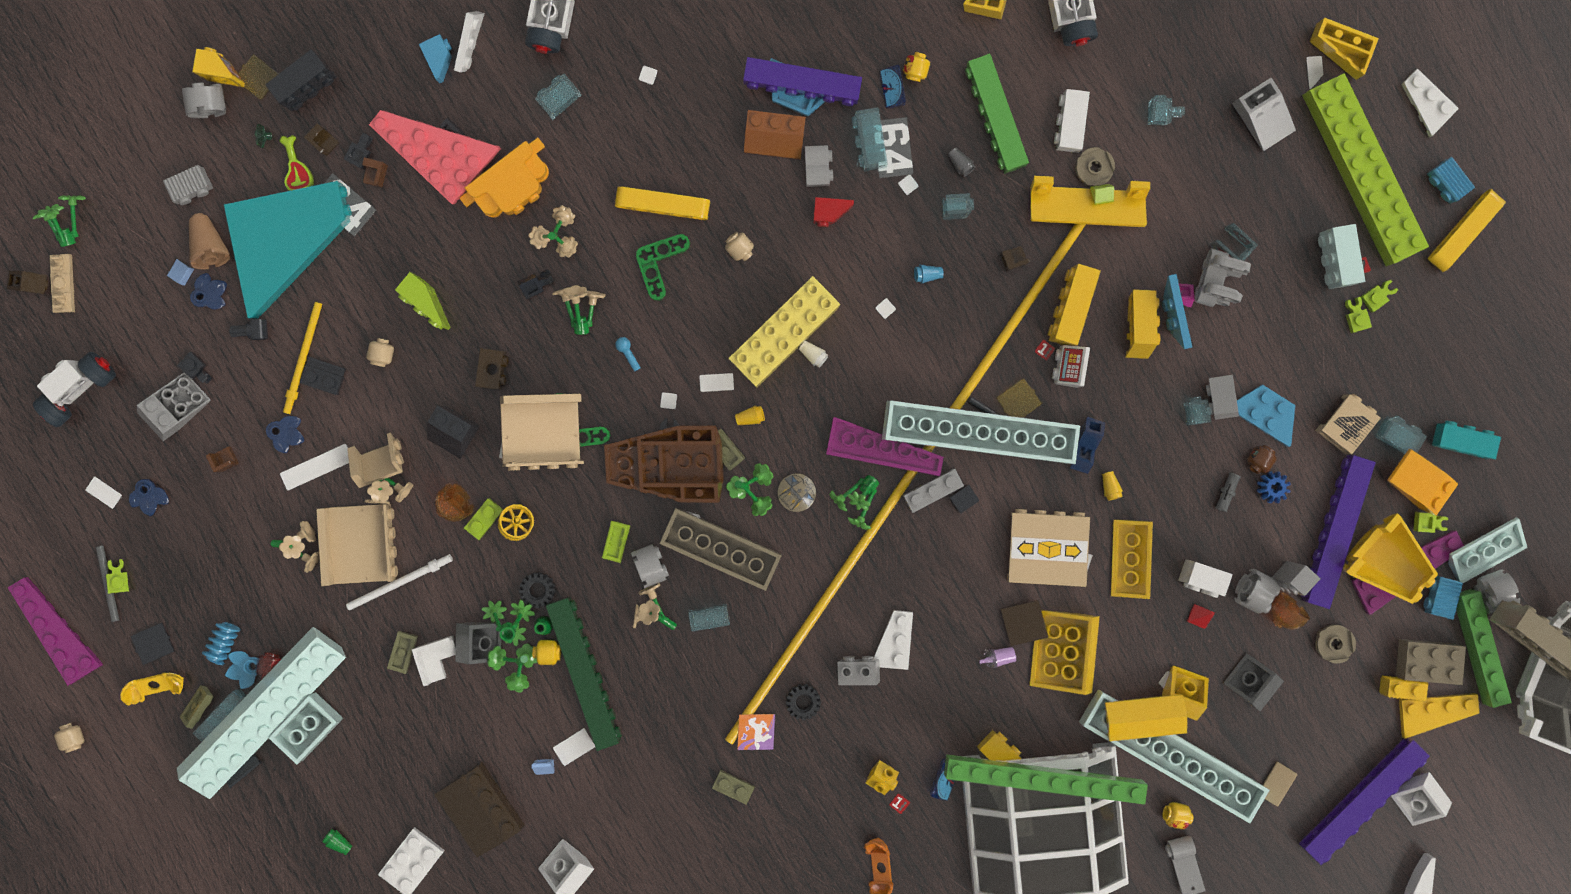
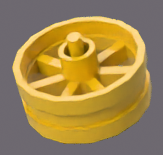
[498,504,534,541]

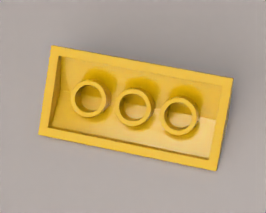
[1111,520,1153,599]
[1105,694,1187,742]

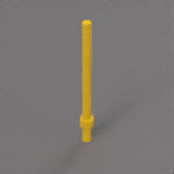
[283,302,322,414]

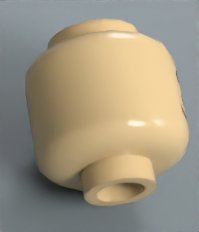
[725,232,754,261]
[366,338,394,367]
[54,723,85,753]

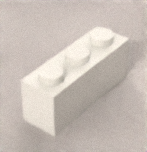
[1054,89,1090,153]

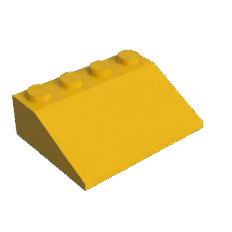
[1030,610,1100,695]

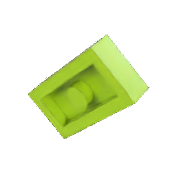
[464,498,503,540]

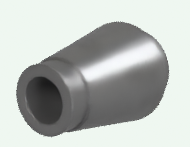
[948,148,975,177]

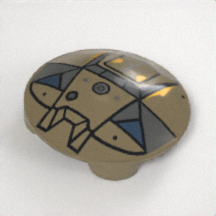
[778,474,816,512]

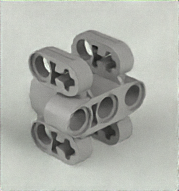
[1194,248,1251,307]

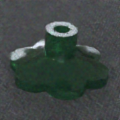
[255,124,272,148]

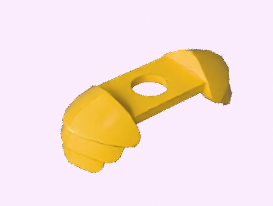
[121,672,183,706]

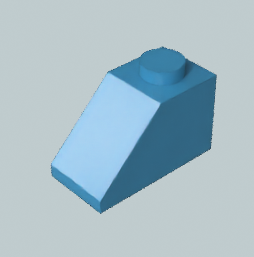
[419,34,452,83]

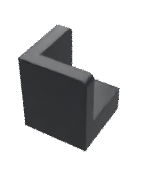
[948,484,979,514]

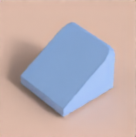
[167,259,194,286]
[532,759,554,775]

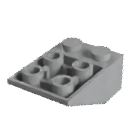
[1232,78,1296,151]
[137,373,211,441]

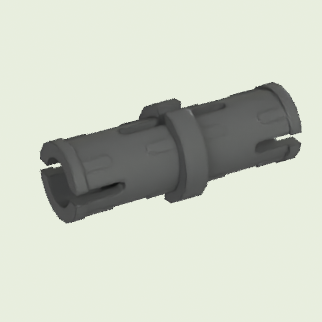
[1215,472,1241,512]

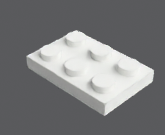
[378,827,445,894]

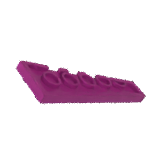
[826,417,944,476]
[1351,530,1464,615]
[8,577,103,686]

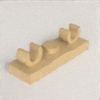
[50,254,75,313]

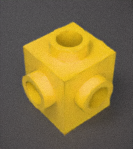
[865,760,899,795]

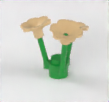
[552,285,606,335]

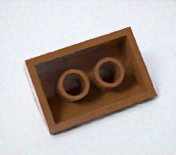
[744,110,806,160]

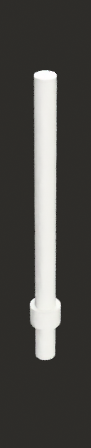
[346,554,453,610]

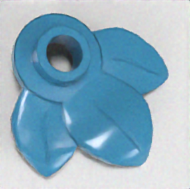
[225,651,263,689]

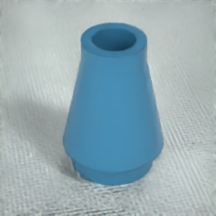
[914,265,943,284]

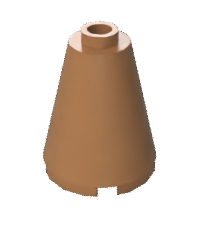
[189,213,230,269]

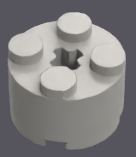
[182,83,226,118]
[631,544,669,588]
[1234,569,1281,614]
[1473,569,1520,614]

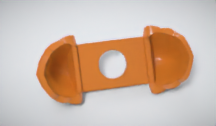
[864,838,893,894]

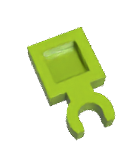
[1360,280,1398,312]
[1345,297,1372,333]
[1413,512,1448,533]
[106,559,129,594]

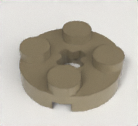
[1075,147,1115,186]
[1315,624,1356,663]

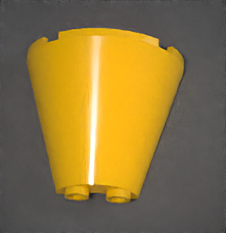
[1343,513,1438,604]

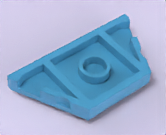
[770,58,825,117]
[1162,274,1192,349]
[1237,385,1295,447]

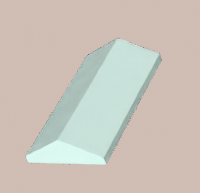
[1448,517,1527,583]

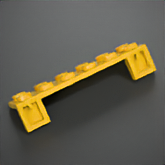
[1030,176,1150,227]

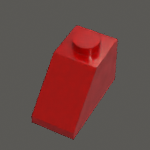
[813,197,854,227]

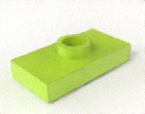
[602,521,630,563]

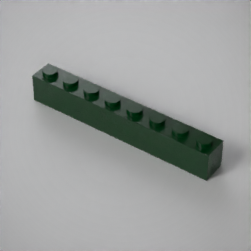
[546,596,622,751]

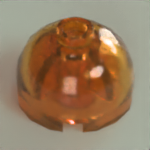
[435,483,473,522]
[1271,592,1310,630]

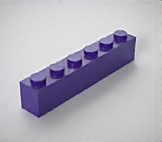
[743,57,862,106]

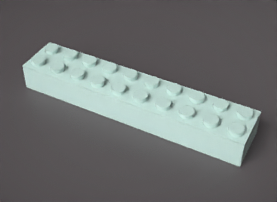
[882,401,1080,464]
[177,627,346,799]
[1079,689,1270,823]

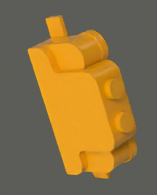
[460,138,549,218]

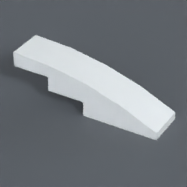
[1404,853,1436,894]

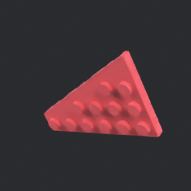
[369,110,501,204]

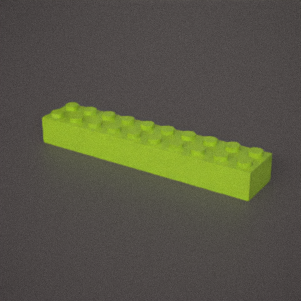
[1302,73,1429,266]

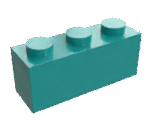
[1432,421,1501,459]

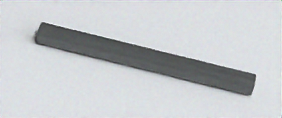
[95,546,119,622]

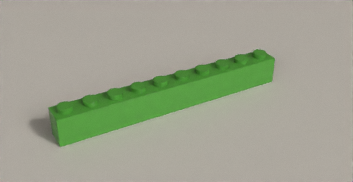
[944,754,1148,804]

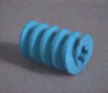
[202,622,241,665]

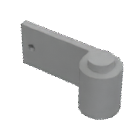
[1165,835,1206,894]

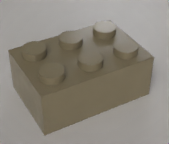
[1396,639,1466,685]

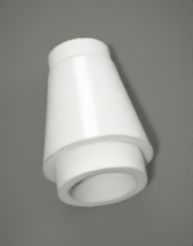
[799,341,828,367]

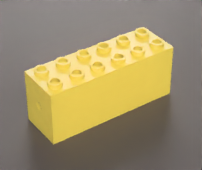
[729,276,840,388]

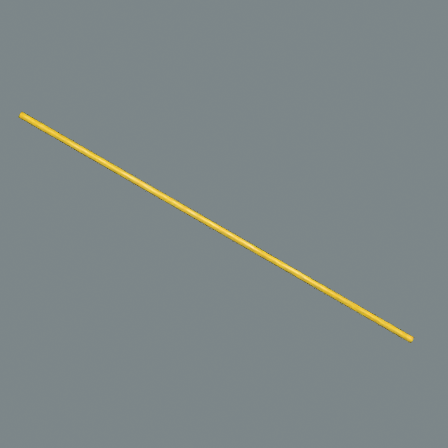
[725,224,1086,744]

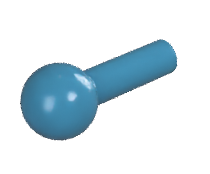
[615,337,641,371]

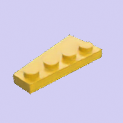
[1399,693,1479,739]

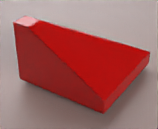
[1187,604,1215,629]

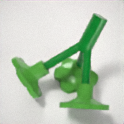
[726,463,773,516]
[488,643,537,692]

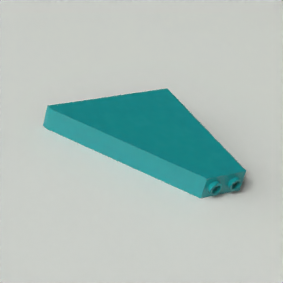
[224,181,352,320]

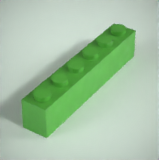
[965,54,1029,174]
[1456,589,1512,708]

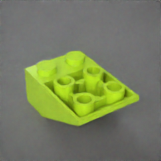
[395,272,451,330]

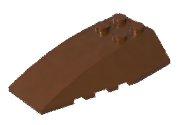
[604,425,723,503]

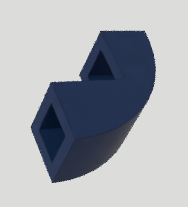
[1070,417,1105,474]

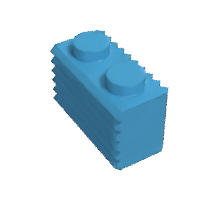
[1427,157,1475,204]
[1423,576,1463,620]

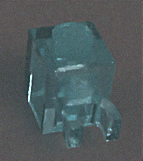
[1148,95,1185,125]
[1184,396,1212,425]

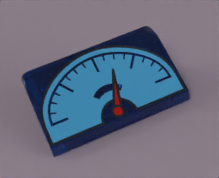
[879,65,906,108]
[930,759,955,801]

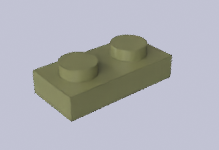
[718,429,745,471]
[387,631,418,674]
[180,685,213,729]
[712,770,755,805]

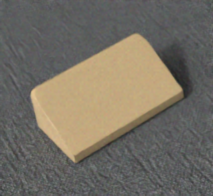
[1263,762,1297,806]

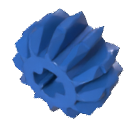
[1257,471,1291,503]

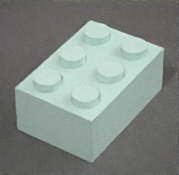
[1318,224,1365,289]
[269,692,343,764]

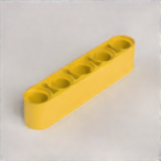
[615,187,710,220]
[1428,189,1506,272]

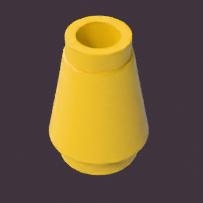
[735,405,765,425]
[1102,471,1123,501]

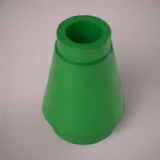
[534,616,553,635]
[322,829,353,855]

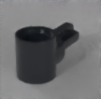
[229,319,268,340]

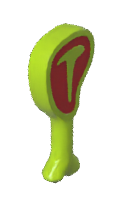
[279,136,314,191]

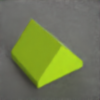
[1090,184,1114,205]

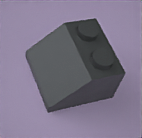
[455,622,502,664]
[1223,653,1284,711]

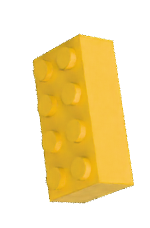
[1048,264,1101,346]

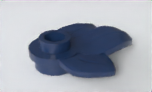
[190,273,227,310]
[266,416,304,453]
[129,479,169,516]

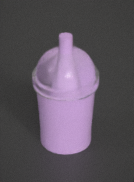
[979,647,1016,668]

